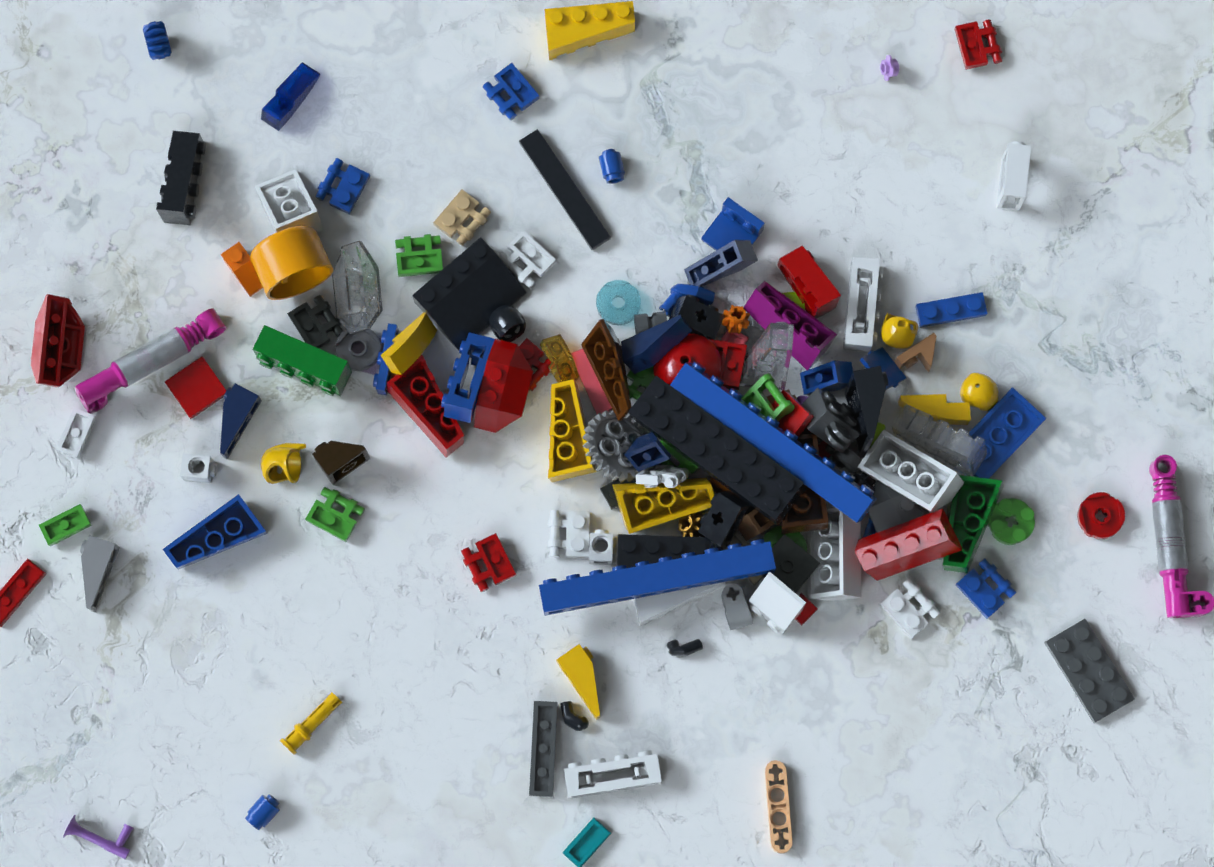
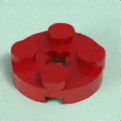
[1077,492,1125,539]

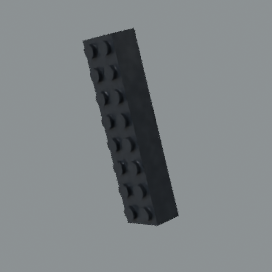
[628,376,806,525]

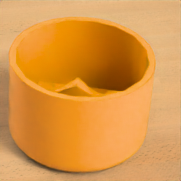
[250,226,333,300]

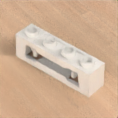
[843,256,883,352]
[564,751,662,799]

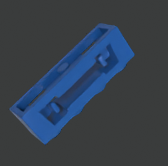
[441,332,495,423]

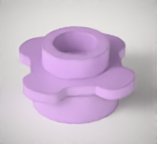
[880,55,899,81]

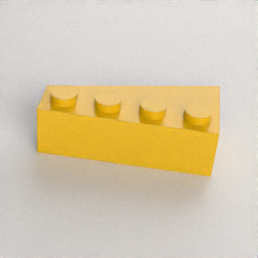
[544,1,635,60]
[548,379,596,482]
[612,478,714,534]

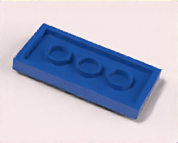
[950,387,1046,479]

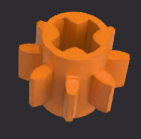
[722,305,750,334]

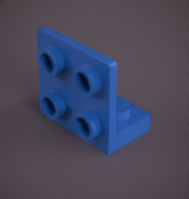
[701,197,765,250]

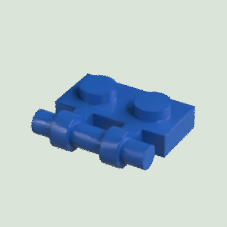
[483,63,540,120]
[315,158,370,215]
[956,558,1017,619]

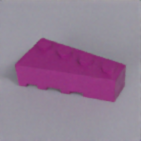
[743,281,837,371]

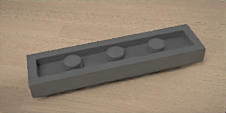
[529,701,558,797]

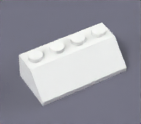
[857,430,964,512]
[807,504,861,600]

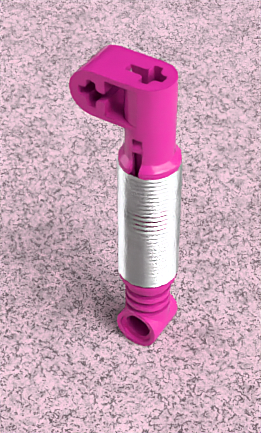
[75,308,226,414]
[1149,455,1214,618]

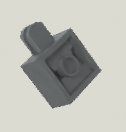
[801,388,860,453]

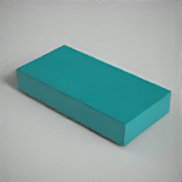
[562,817,611,867]

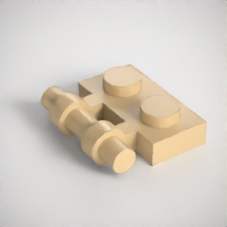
[433,189,491,246]

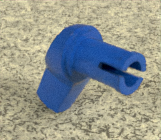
[659,284,715,317]

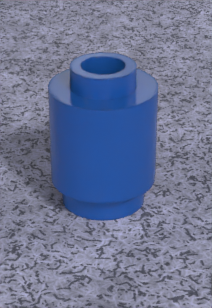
[599,149,625,184]
[245,794,280,830]

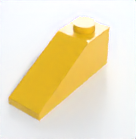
[556,644,600,720]

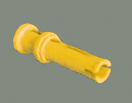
[279,692,342,755]

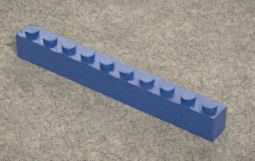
[670,361,877,523]
[539,539,776,616]

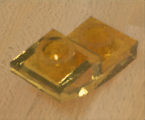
[540,334,579,383]

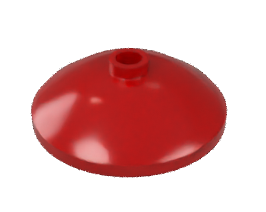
[654,334,722,395]

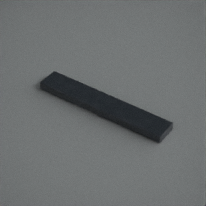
[519,129,611,250]

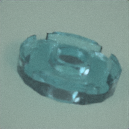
[596,280,641,325]

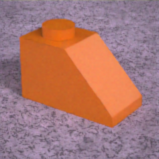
[221,242,263,297]

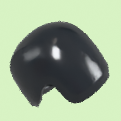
[489,305,526,342]

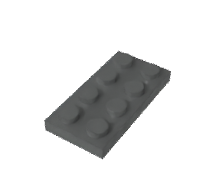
[1044,619,1135,723]

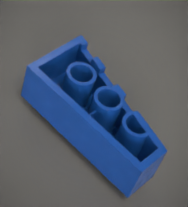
[163,494,268,570]

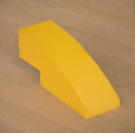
[381,312,437,375]
[898,394,971,425]

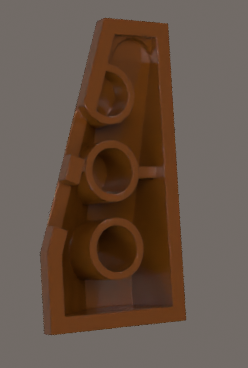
[581,319,632,421]

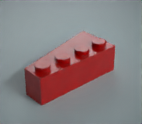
[387,355,465,458]

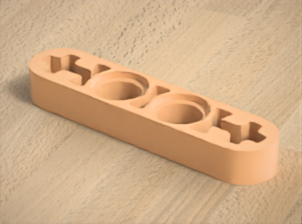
[765,760,792,854]

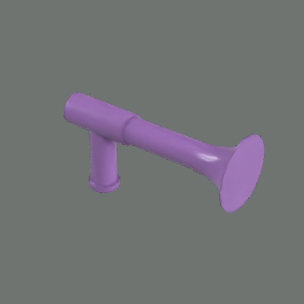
[63,815,134,859]

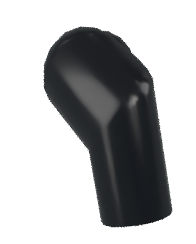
[667,639,703,656]
[560,701,589,731]

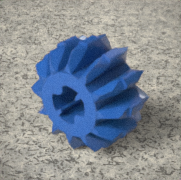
[143,21,172,60]

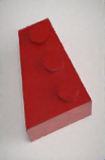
[777,245,841,319]

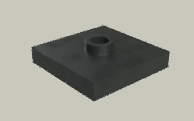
[761,534,820,593]

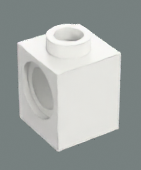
[180,453,217,483]
[589,529,613,565]

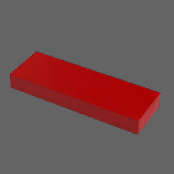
[0,558,46,627]

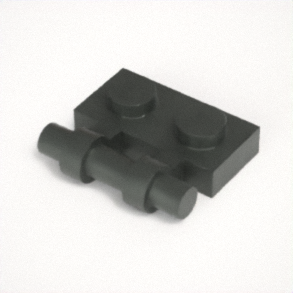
[287,295,343,348]

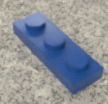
[915,292,988,328]
[373,323,399,396]

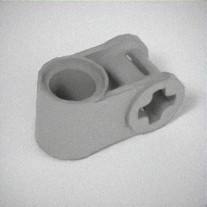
[721,583,753,630]

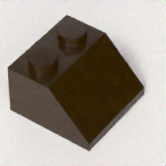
[312,441,370,485]

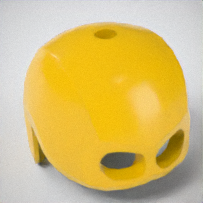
[881,313,918,349]
[960,373,999,411]

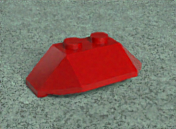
[31,294,85,387]
[473,339,533,433]

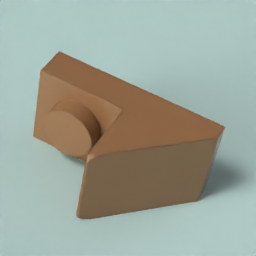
[895,333,937,372]

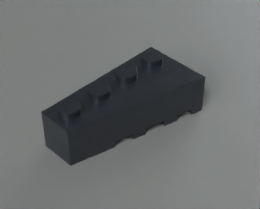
[156,131,206,225]

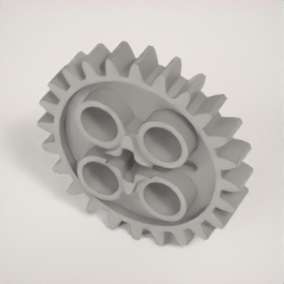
[582,410,645,483]

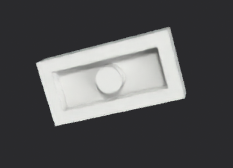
[56,408,97,459]

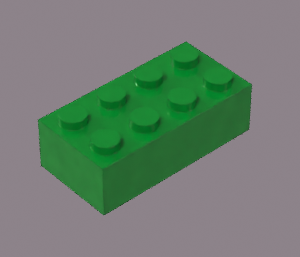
[252,325,352,396]

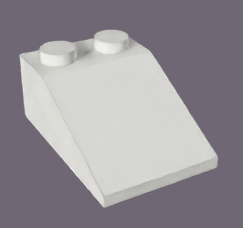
[254,169,324,233]
[748,572,806,633]

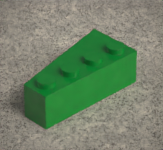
[943,475,1004,573]

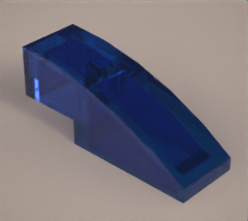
[261,62,320,131]

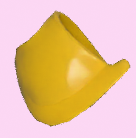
[261,443,306,484]

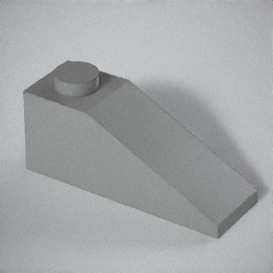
[80,535,120,612]

